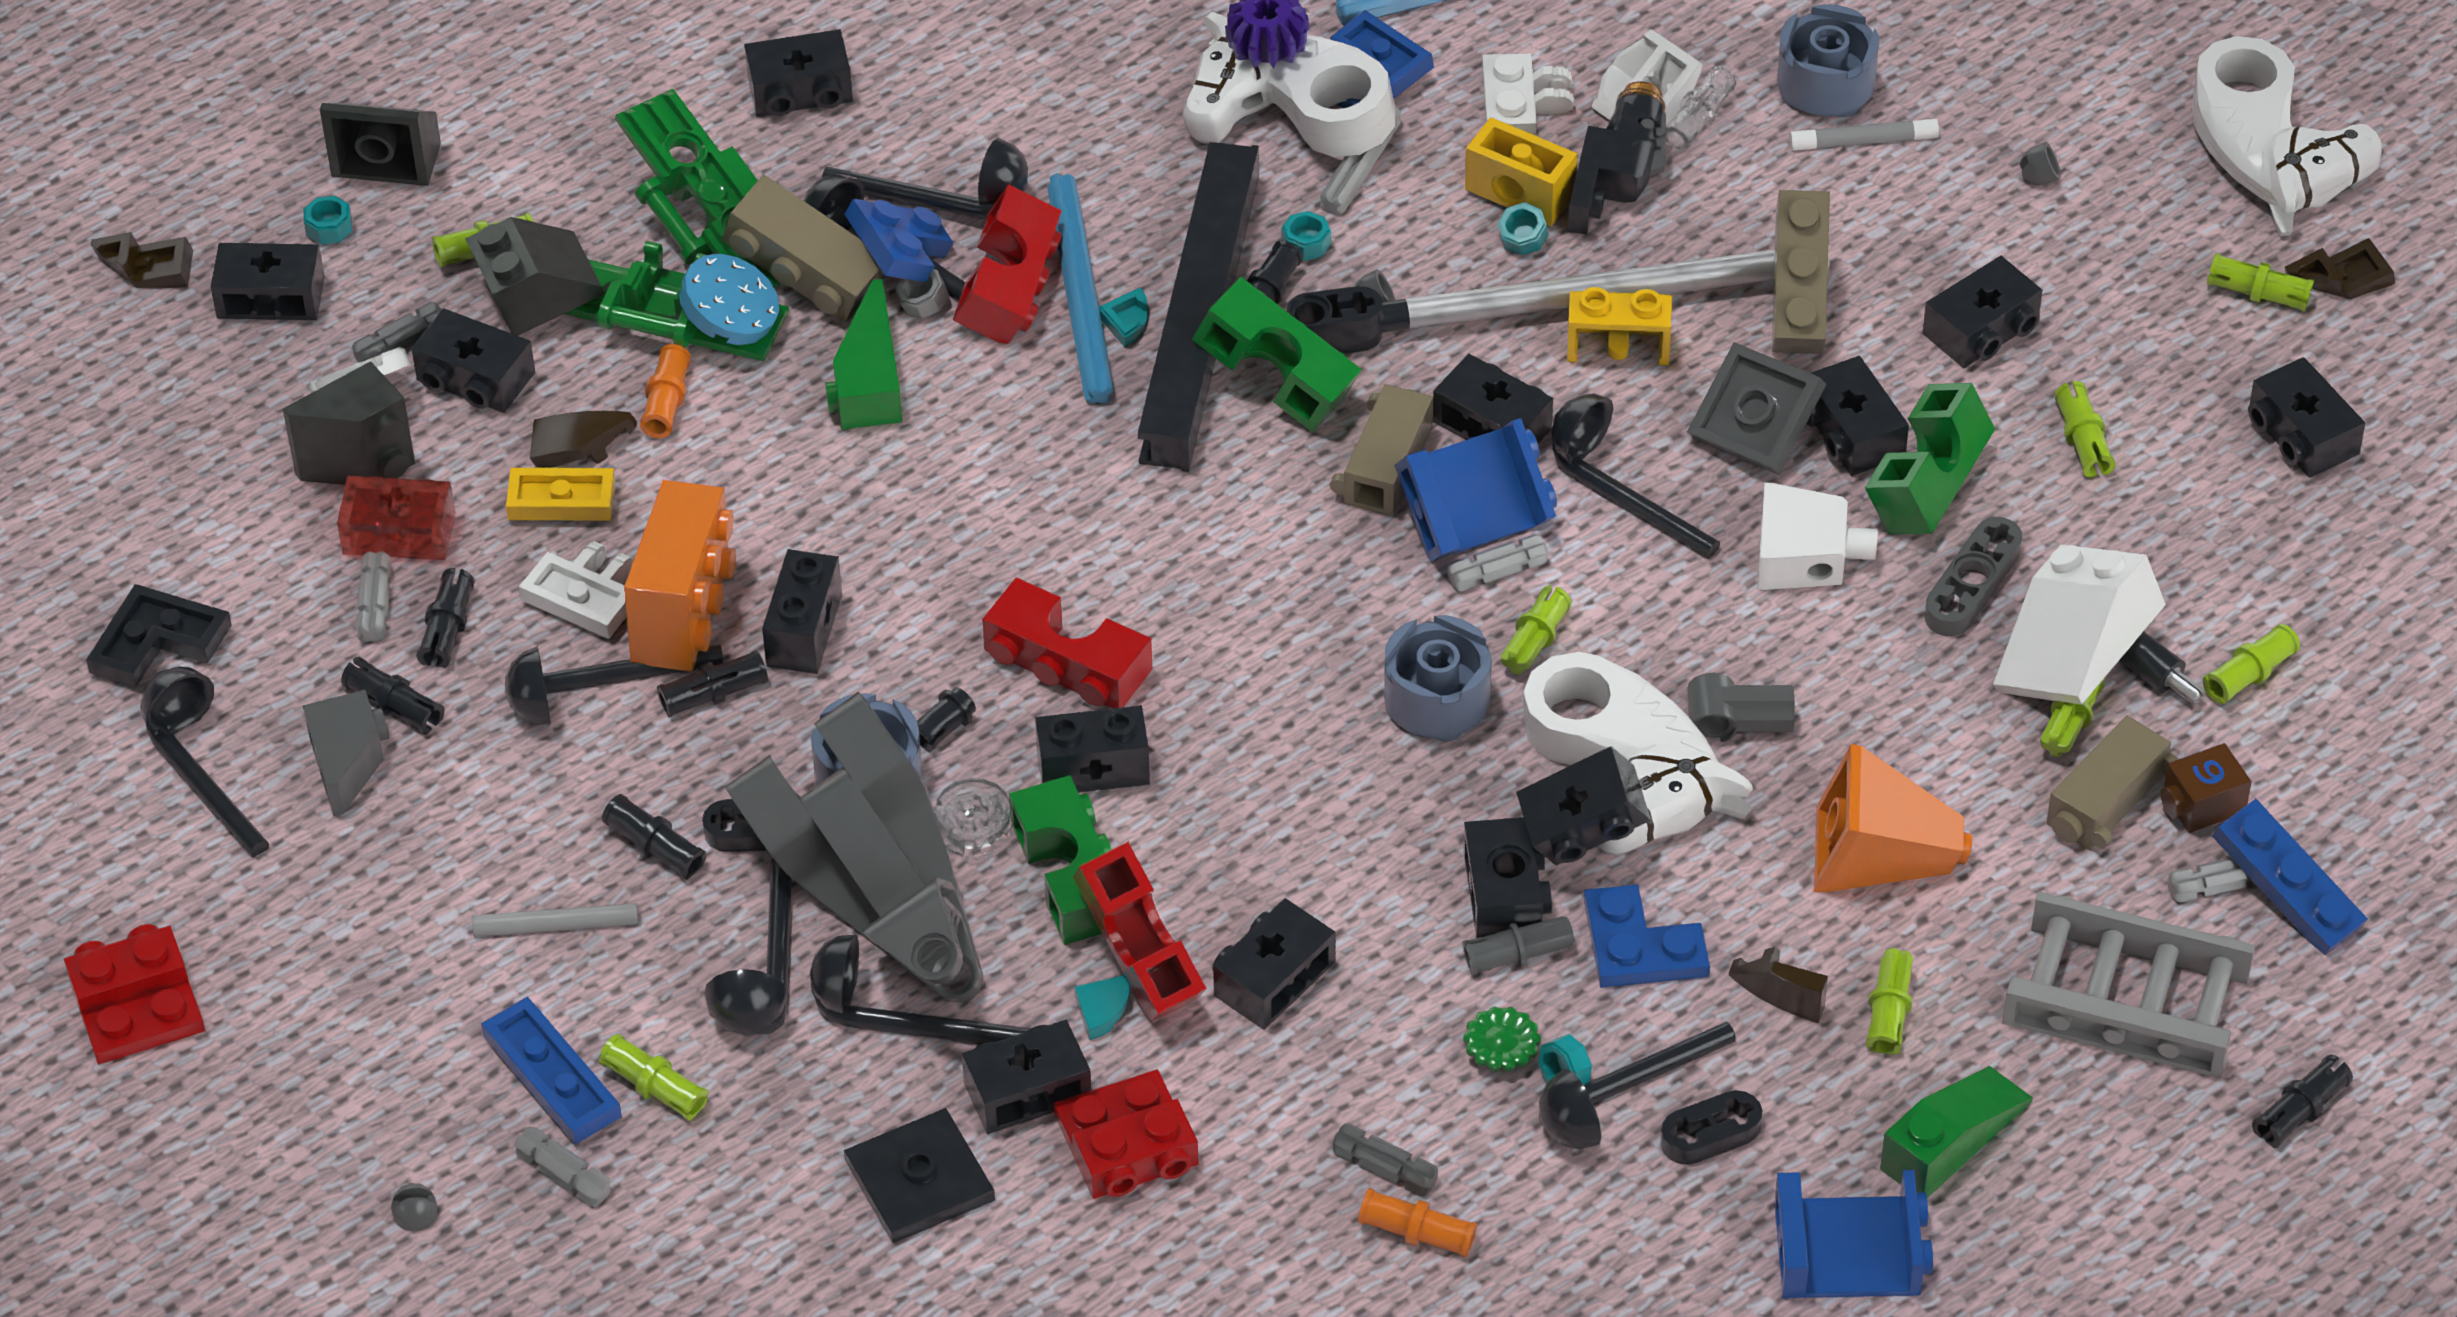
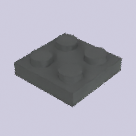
[1687,342,1827,475]

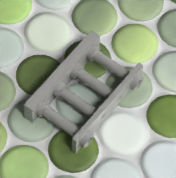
[2002,891,2255,1079]

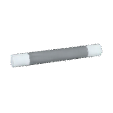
[1789,119,1939,151]

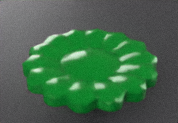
[1463,1006,1541,1072]

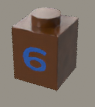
[2161,743,2252,833]

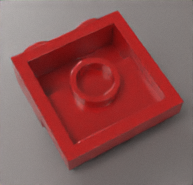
[63,924,205,1065]
[1053,1069,1199,1199]

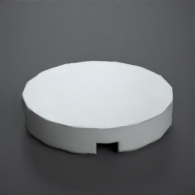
[308,347,411,393]

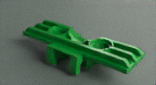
[615,89,781,288]
[564,241,789,361]

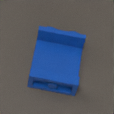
[1395,418,1557,562]
[1774,1170,1933,1298]

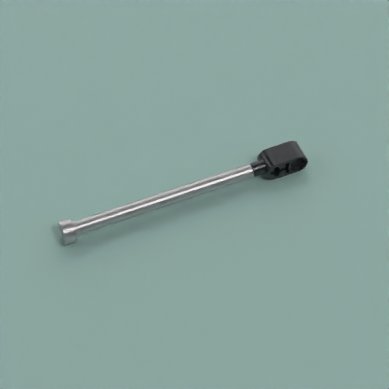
[1287,250,1829,354]

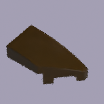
[91,232,193,288]
[2285,238,2395,299]
[530,410,637,468]
[1728,946,1828,1023]

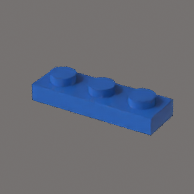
[2212,798,2368,955]
[481,996,622,1145]

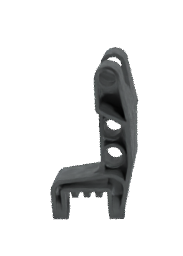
[725,692,983,1003]

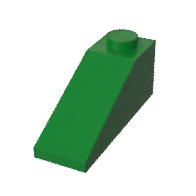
[825,279,902,430]
[1880,1066,2033,1198]

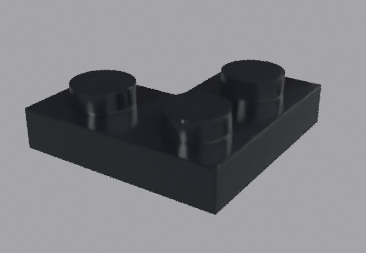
[86,584,232,687]

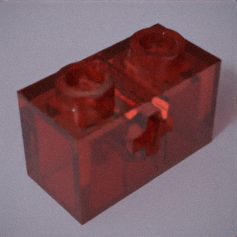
[337,476,456,560]

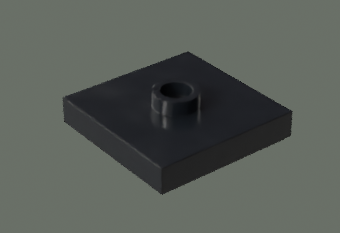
[844,1108,995,1244]

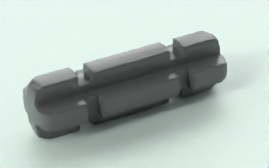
[352,302,442,362]
[1333,1123,1438,1196]

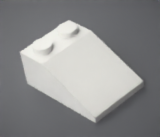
[1993,544,2166,705]

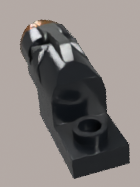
[1568,81,1666,235]

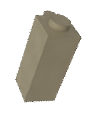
[1329,384,1433,516]
[2046,715,2179,851]

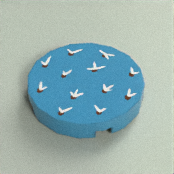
[679,254,779,345]

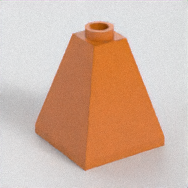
[1814,744,1972,892]

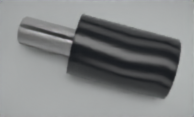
[2119,631,2205,704]

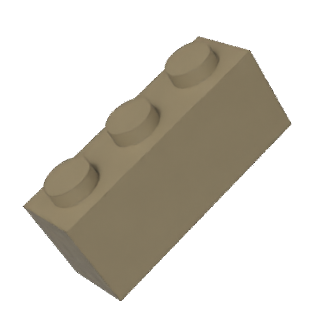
[721,174,882,322]
[1772,190,1830,354]

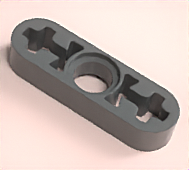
[1924,517,2022,636]

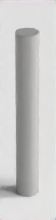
[472,903,638,937]

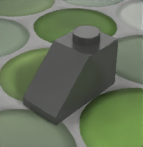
[303,690,389,816]

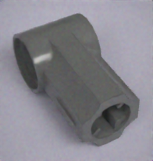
[1687,673,1795,742]

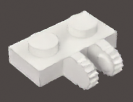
[1482,53,1574,135]
[519,541,633,639]

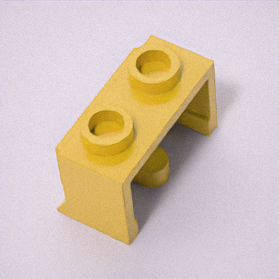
[1567,287,1672,366]

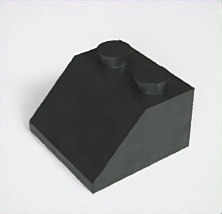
[320,103,441,186]
[465,217,605,336]
[283,361,416,488]

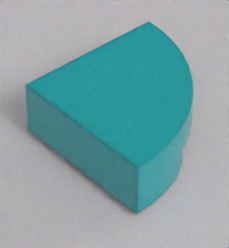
[1099,287,1148,348]
[1074,975,1130,1040]

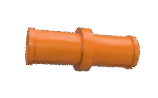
[640,344,691,439]
[1358,1188,1478,1258]

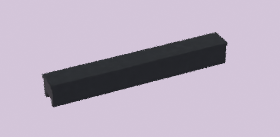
[1138,142,1259,472]

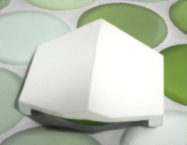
[1592,29,1703,125]

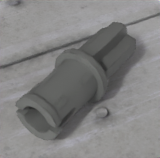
[1462,916,1574,975]

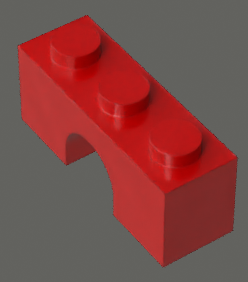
[953,184,1062,344]
[982,577,1153,708]
[1073,841,1207,1023]

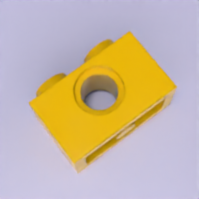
[1465,117,1578,226]

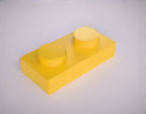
[506,468,616,521]

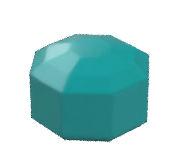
[303,196,352,244]
[1497,202,1549,255]
[1281,211,1331,261]
[1538,1034,1592,1085]

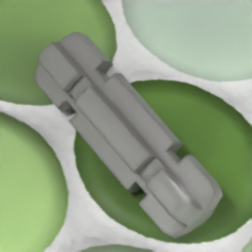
[1448,534,1548,592]
[356,551,391,642]
[2167,858,2256,903]
[514,1127,612,1207]

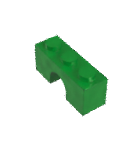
[1192,277,1362,433]
[1865,383,1995,535]
[1009,775,1112,945]

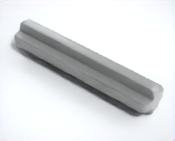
[1320,106,1401,215]

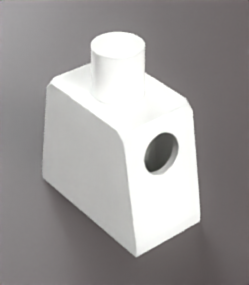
[1758,483,1878,590]

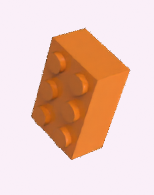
[624,480,736,672]

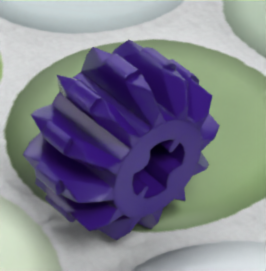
[1225,0,1309,69]

